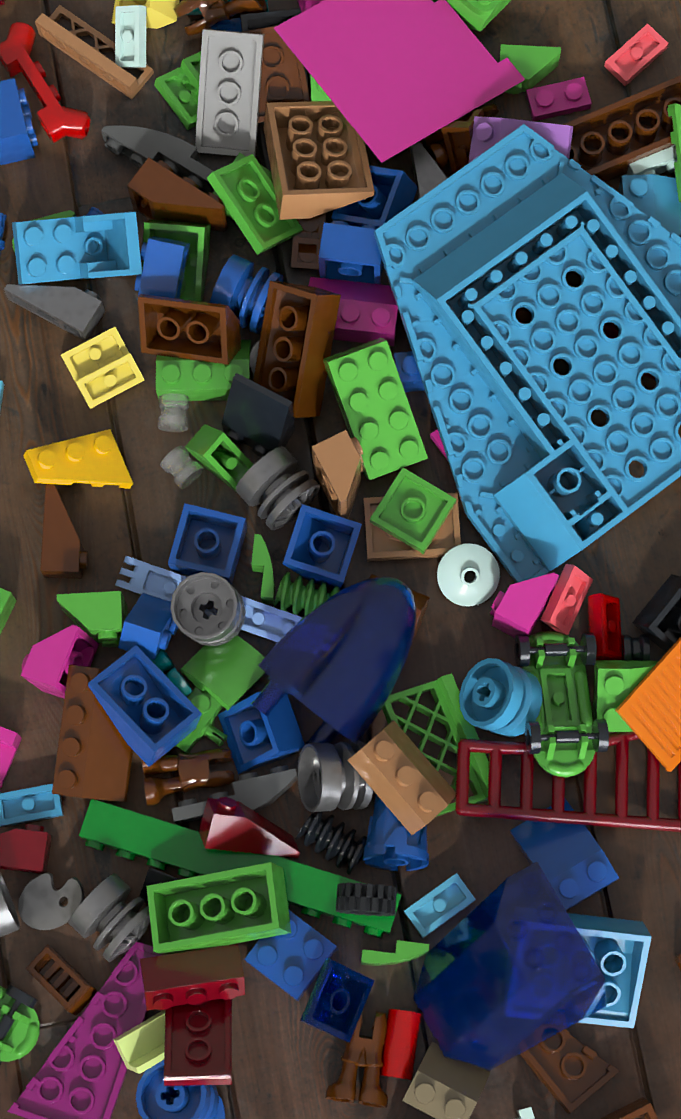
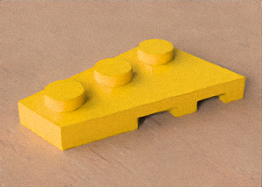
[23,429,133,489]

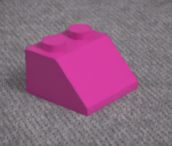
[490,572,559,638]
[21,625,99,698]

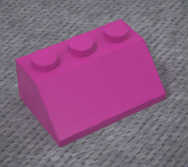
[308,277,399,346]

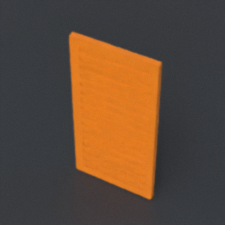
[615,637,681,772]

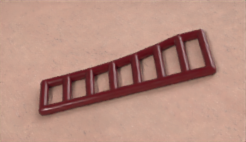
[455,732,681,832]

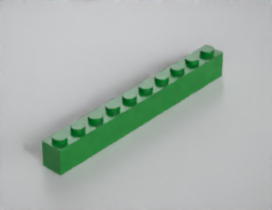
[79,799,401,938]

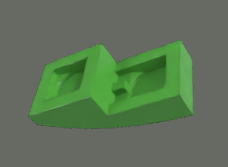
[251,534,275,605]
[361,940,430,966]

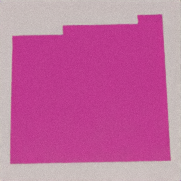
[274,0,525,163]

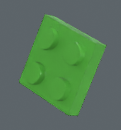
[370,468,457,554]

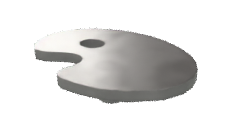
[18,872,84,930]

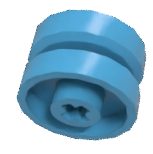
[459,658,542,738]

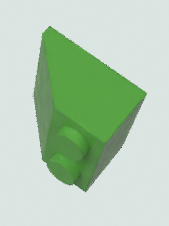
[57,591,128,647]

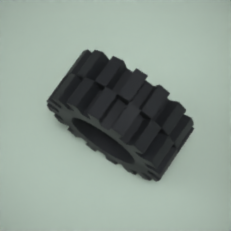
[336,883,397,916]

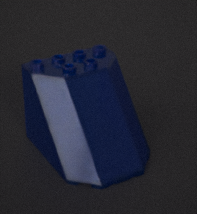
[413,862,606,1070]

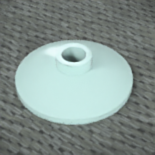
[437,543,500,606]

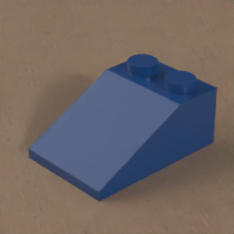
[88,645,202,767]
[510,798,619,913]

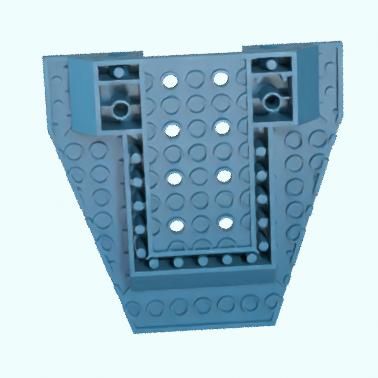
[374,124,681,583]

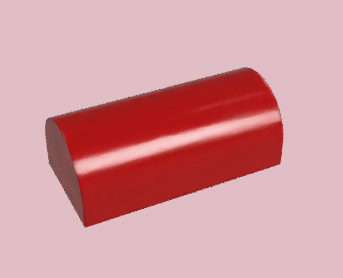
[587,593,622,660]
[380,1009,421,1080]

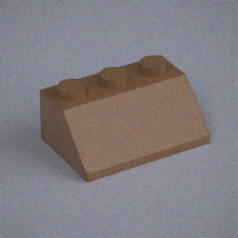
[312,430,364,519]
[348,720,456,835]

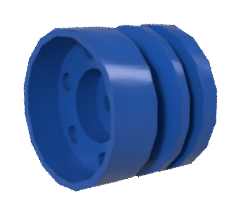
[210,255,284,334]

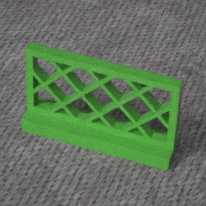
[379,673,489,817]

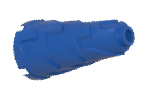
[363,794,429,871]

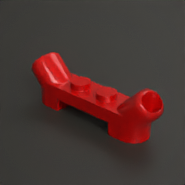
[0,22,90,143]

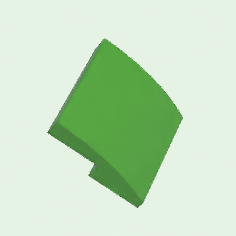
[154,51,201,130]
[180,635,273,711]

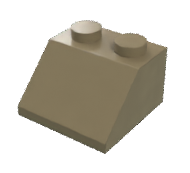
[402,1042,491,1119]

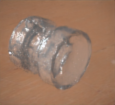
[158,393,190,432]
[160,445,204,489]

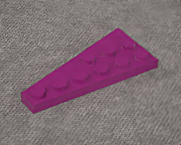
[7,942,163,1119]

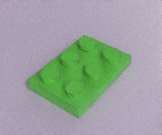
[207,154,303,255]

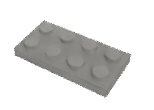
[195,29,264,157]

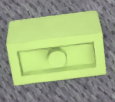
[113,1010,165,1074]

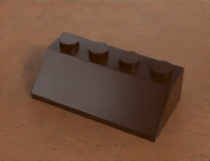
[253,281,341,418]
[52,665,133,802]

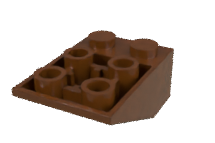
[127,157,228,232]

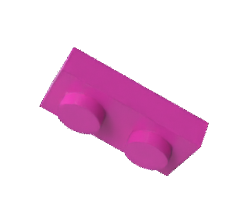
[526,77,592,121]

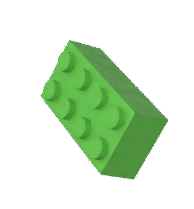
[323,338,428,480]
[146,862,291,955]

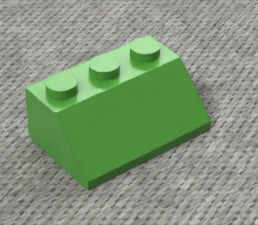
[156,340,251,401]

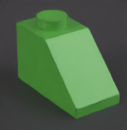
[499,44,561,94]
[185,424,254,493]

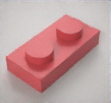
[604,23,669,86]
[540,564,593,635]

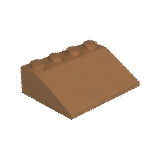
[264,101,375,220]

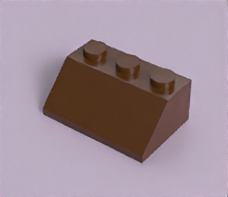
[138,294,241,365]

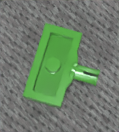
[175,687,228,753]

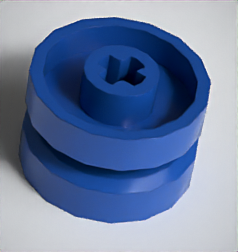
[136,1060,219,1119]

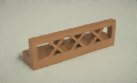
[35,5,154,99]

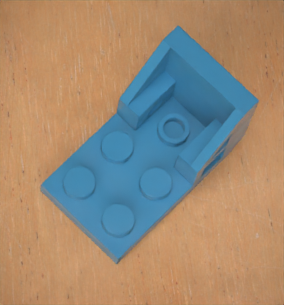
[12,212,142,284]

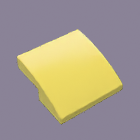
[61,327,145,409]

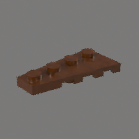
[484,991,620,1114]

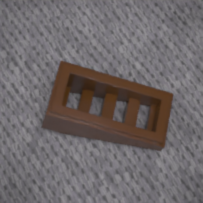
[25,944,98,1015]

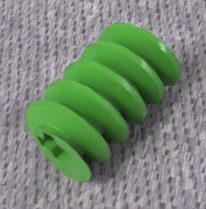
[274,571,344,627]

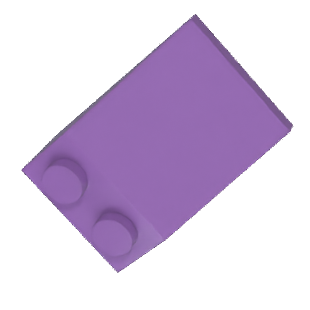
[469,116,573,163]

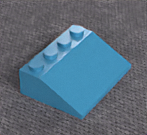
[505,907,652,1028]

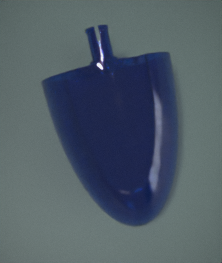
[251,576,416,744]

